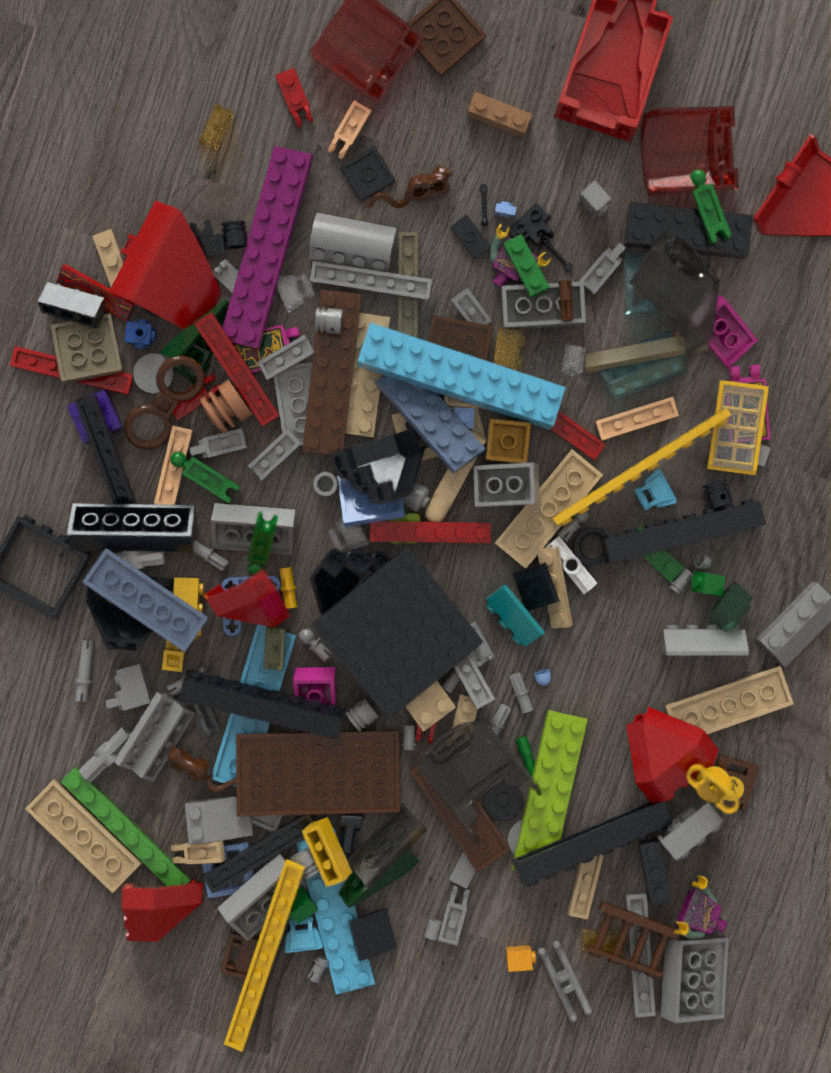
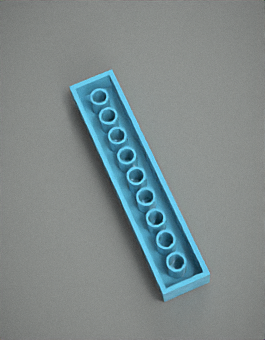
[357,323,566,430]

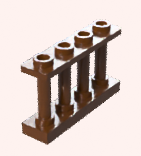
[584,900,680,979]

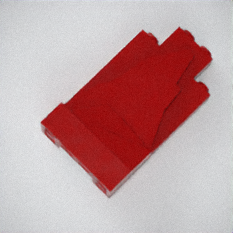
[554,0,673,142]

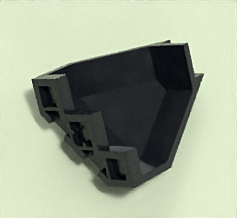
[330,428,426,505]
[309,549,391,615]
[87,577,174,651]

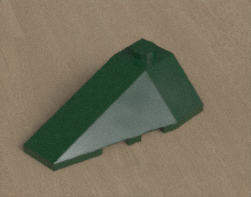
[160,300,229,385]
[338,826,420,908]

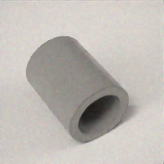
[424,918,442,940]

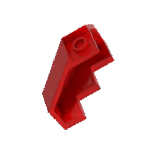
[203,570,291,628]
[626,707,719,803]
[122,878,204,942]

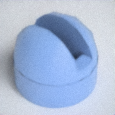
[534,669,551,685]

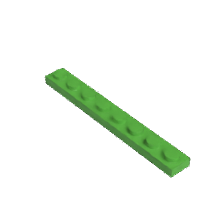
[61,767,191,886]

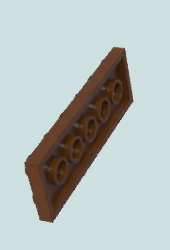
[410,748,511,872]

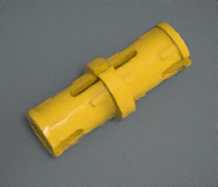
[279,567,298,609]

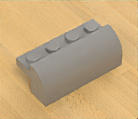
[308,213,396,272]
[114,692,196,782]

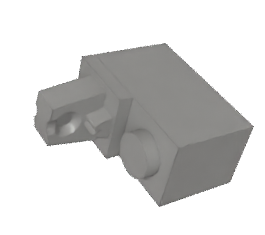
[105,663,153,711]

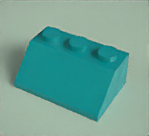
[486,584,545,647]

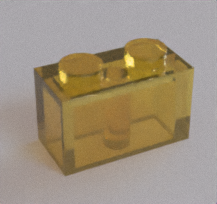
[493,327,526,371]

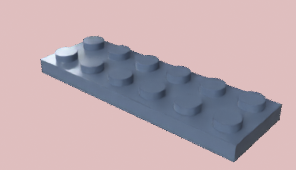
[375,375,485,474]
[83,548,208,652]

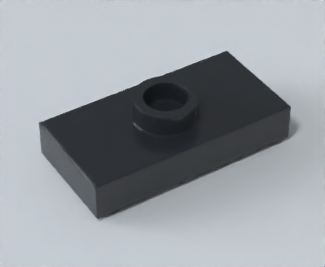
[450,214,491,259]

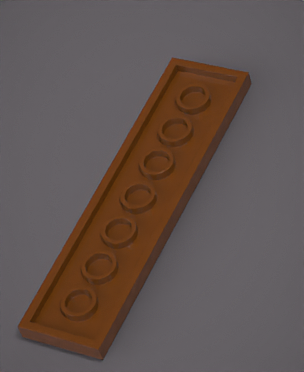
[302,290,362,455]

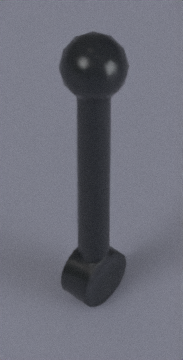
[479,184,489,226]
[541,238,573,271]

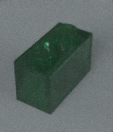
[707,582,754,632]

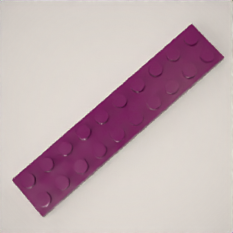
[223,146,314,350]

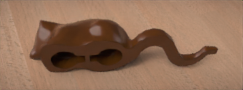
[366,165,452,209]
[169,746,236,793]

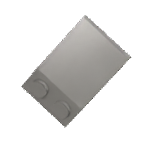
[185,796,254,844]

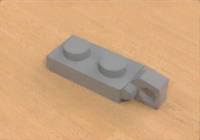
[579,242,626,295]
[189,428,247,458]

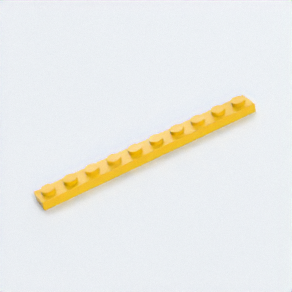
[552,408,731,526]
[224,859,306,1052]

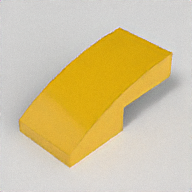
[162,639,186,672]

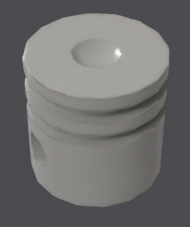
[315,308,342,334]
[313,472,338,497]
[345,698,379,732]
[290,847,319,880]

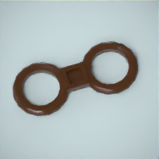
[124,356,205,450]

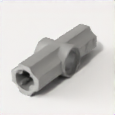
[79,727,131,783]

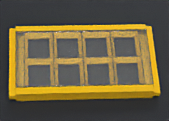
[707,380,769,475]

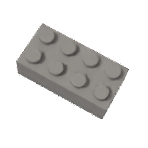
[501,282,586,330]

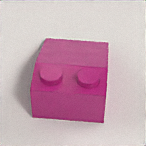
[685,293,758,368]
[293,667,337,732]

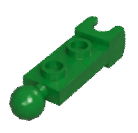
[690,169,731,245]
[170,451,240,503]
[247,511,278,576]

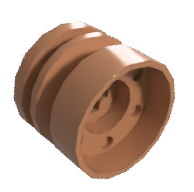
[200,379,253,434]

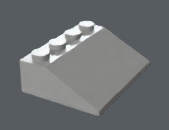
[661,935,729,1023]

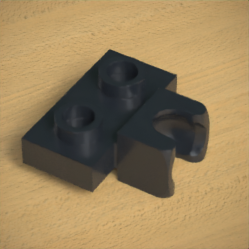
[508,203,554,249]
[189,220,226,257]

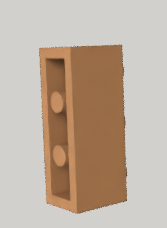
[467,92,532,138]

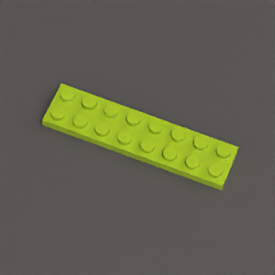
[511,710,588,870]

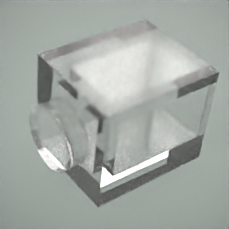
[561,344,586,376]

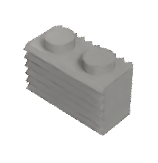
[578,180,611,218]

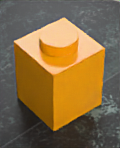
[506,945,536,972]

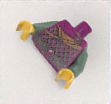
[490,224,552,288]
[674,875,727,939]

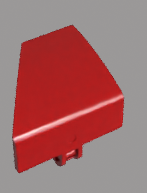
[753,134,831,236]
[110,201,221,330]

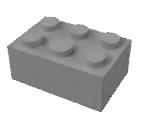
[473,463,540,508]
[655,797,724,861]

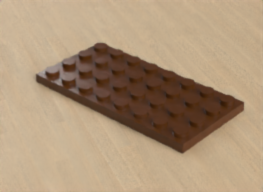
[236,730,400,816]

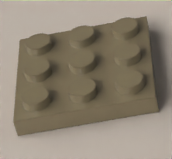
[50,313,123,384]

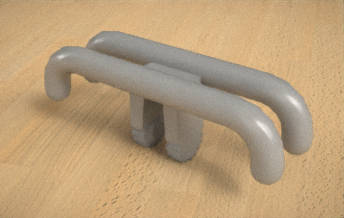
[538,940,592,1022]

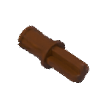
[558,280,574,322]

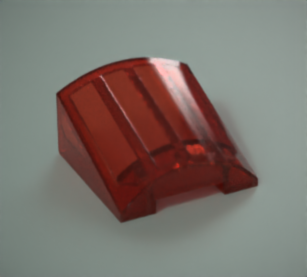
[308,0,425,105]
[641,106,739,196]

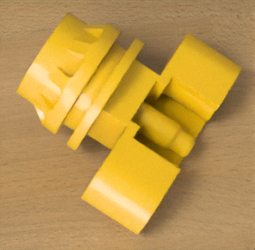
[687,764,739,813]

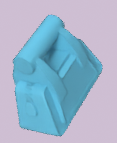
[634,469,677,511]
[285,915,324,953]

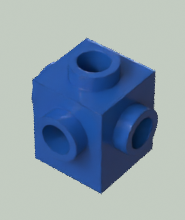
[125,319,157,349]

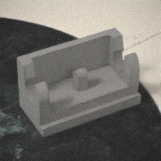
[470,621,494,667]

